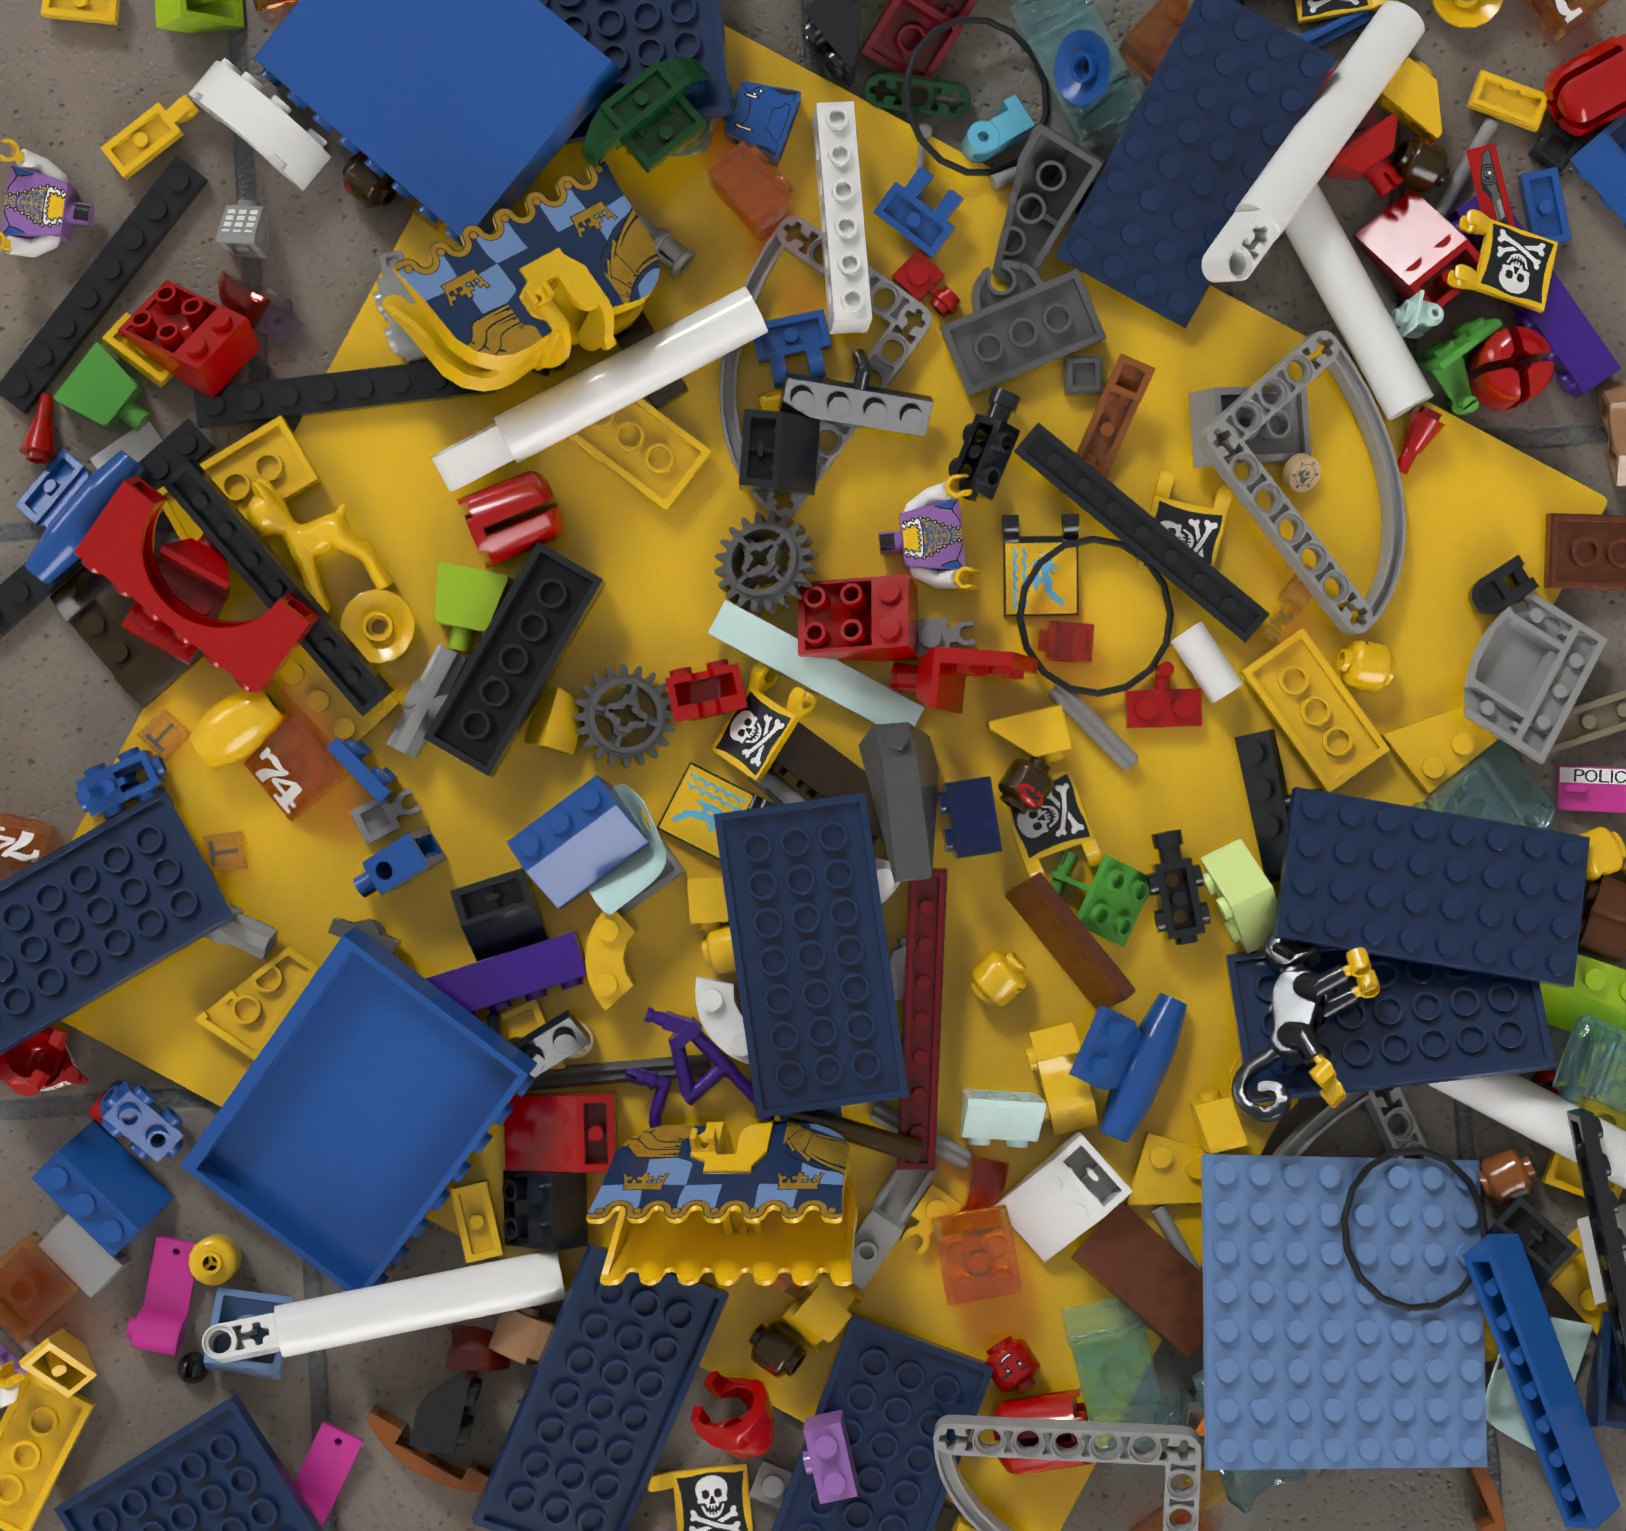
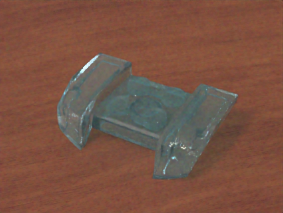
[1411,739,1556,829]
[1060,1298,1181,1450]

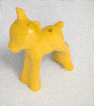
[247,478,393,612]

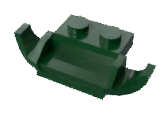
[582,57,710,174]

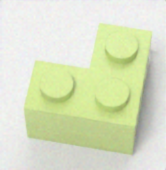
[1200,838,1278,953]

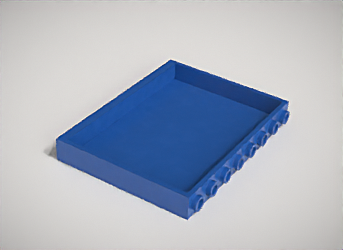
[254,0,623,247]
[180,926,538,1291]

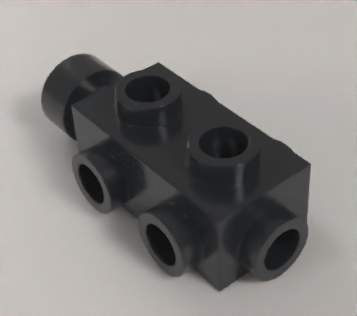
[948,387,1021,502]
[1147,829,1211,945]

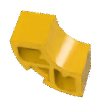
[585,909,638,1011]
[1025,1022,1098,1136]

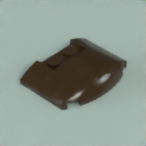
[50,556,204,708]

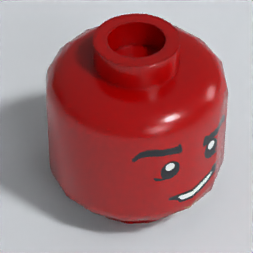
[985,1336,1041,1395]

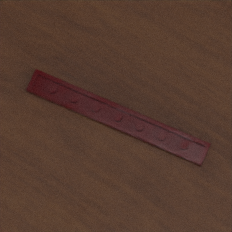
[896,868,947,1171]

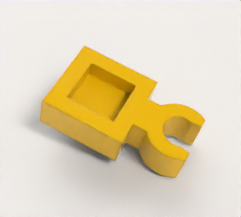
[901,1183,963,1254]

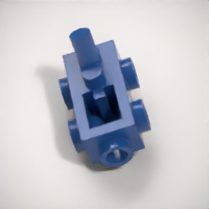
[76,747,168,820]
[100,1079,184,1162]

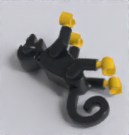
[1231,933,1380,1122]

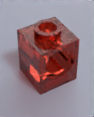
[1038,621,1094,664]

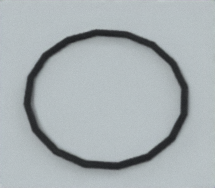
[903,17,1050,176]
[1016,536,1174,697]
[1341,1147,1488,1312]

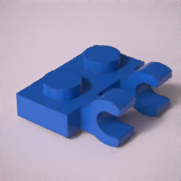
[873,167,964,258]
[754,309,831,388]
[326,737,398,803]

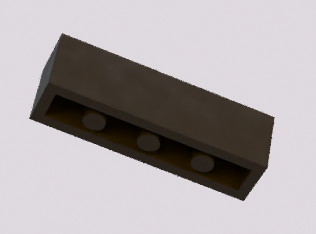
[771,722,884,844]

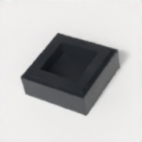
[1528,122,1583,175]

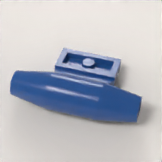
[16,448,145,585]
[1069,993,1188,1143]

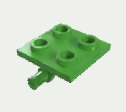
[1416,317,1503,415]
[1050,850,1149,947]

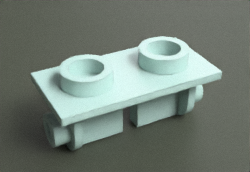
[1391,290,1444,339]

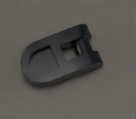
[1468,554,1539,615]

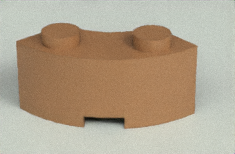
[1598,380,1626,487]
[488,1306,556,1365]

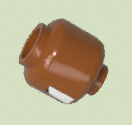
[1477,1149,1537,1204]

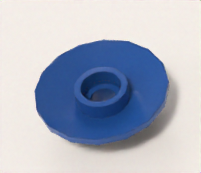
[1054,29,1111,106]

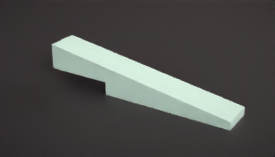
[708,600,924,726]

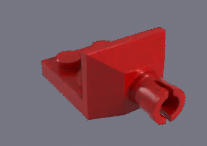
[1312,66,1405,199]
[121,533,231,665]
[890,647,1038,714]

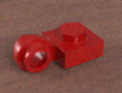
[892,249,961,318]

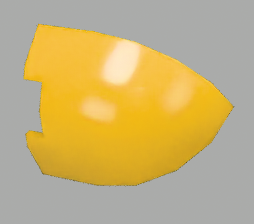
[524,687,581,755]

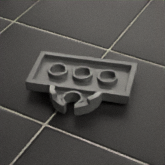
[939,260,1106,397]

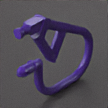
[625,1007,774,1128]

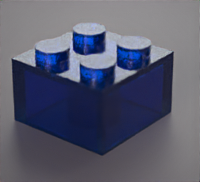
[937,776,1002,859]

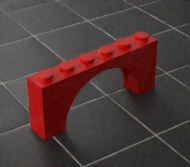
[74,476,320,694]

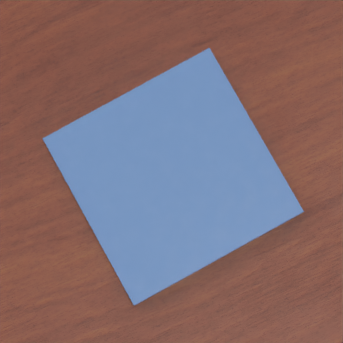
[1201,1154,1487,1470]

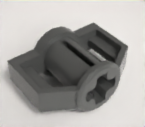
[328,917,402,955]

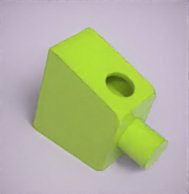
[435,561,512,653]

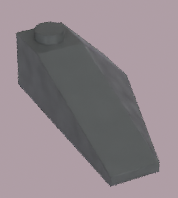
[992,123,1106,285]
[859,722,939,882]

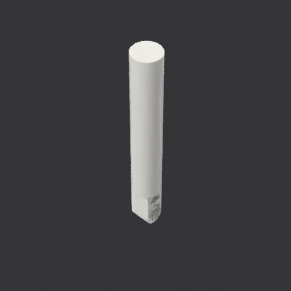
[1202,1,1425,283]
[1284,183,1434,420]
[431,286,768,492]
[1428,1074,1626,1189]
[202,1251,566,1363]

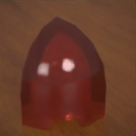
[217,270,271,330]
[962,1156,1010,1215]
[446,1325,510,1371]

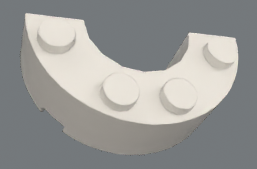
[188,58,331,191]
[695,976,749,1064]

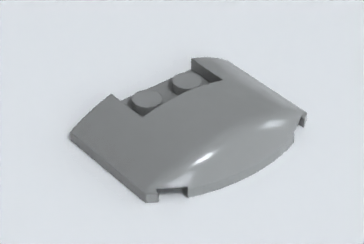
[1463,592,1608,764]

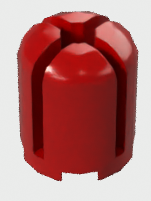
[1544,34,1626,136]
[1465,326,1555,412]
[457,471,564,569]
[993,1388,1093,1476]

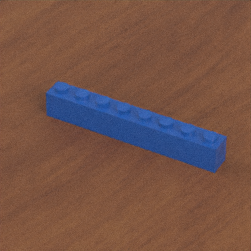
[1462,1233,1621,1529]

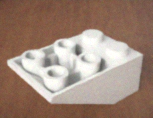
[994,1130,1133,1262]

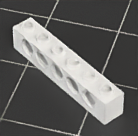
[812,101,872,334]

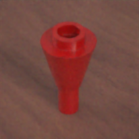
[19,394,57,464]
[1397,405,1445,475]

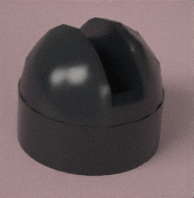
[177,1352,209,1384]

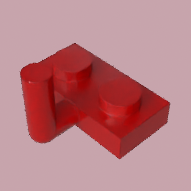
[1125,661,1203,729]

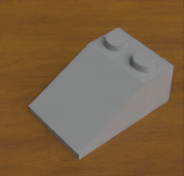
[1188,386,1312,468]

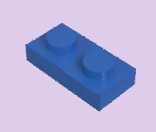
[1517,167,1572,244]

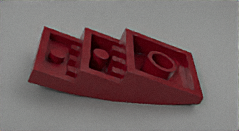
[861,0,978,91]

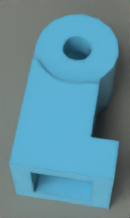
[962,94,1035,163]

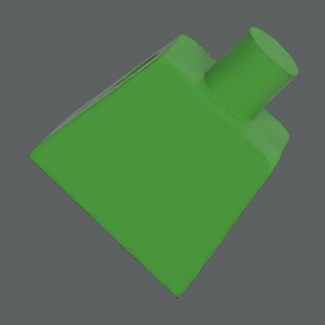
[53,342,151,432]

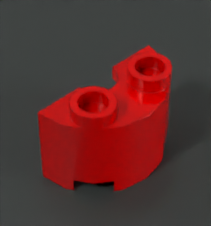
[665,659,748,723]

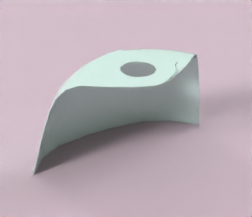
[588,784,666,915]
[1485,1317,1593,1452]

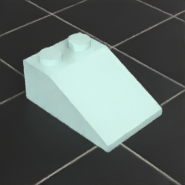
[960,1089,1046,1148]

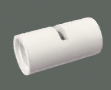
[1170,621,1243,704]

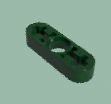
[864,70,971,119]

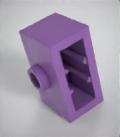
[803,1410,859,1504]

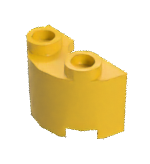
[781,1272,864,1353]

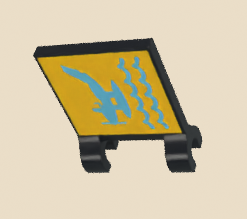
[1002,514,1079,616]
[656,762,775,861]

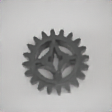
[714,511,818,616]
[572,664,675,768]

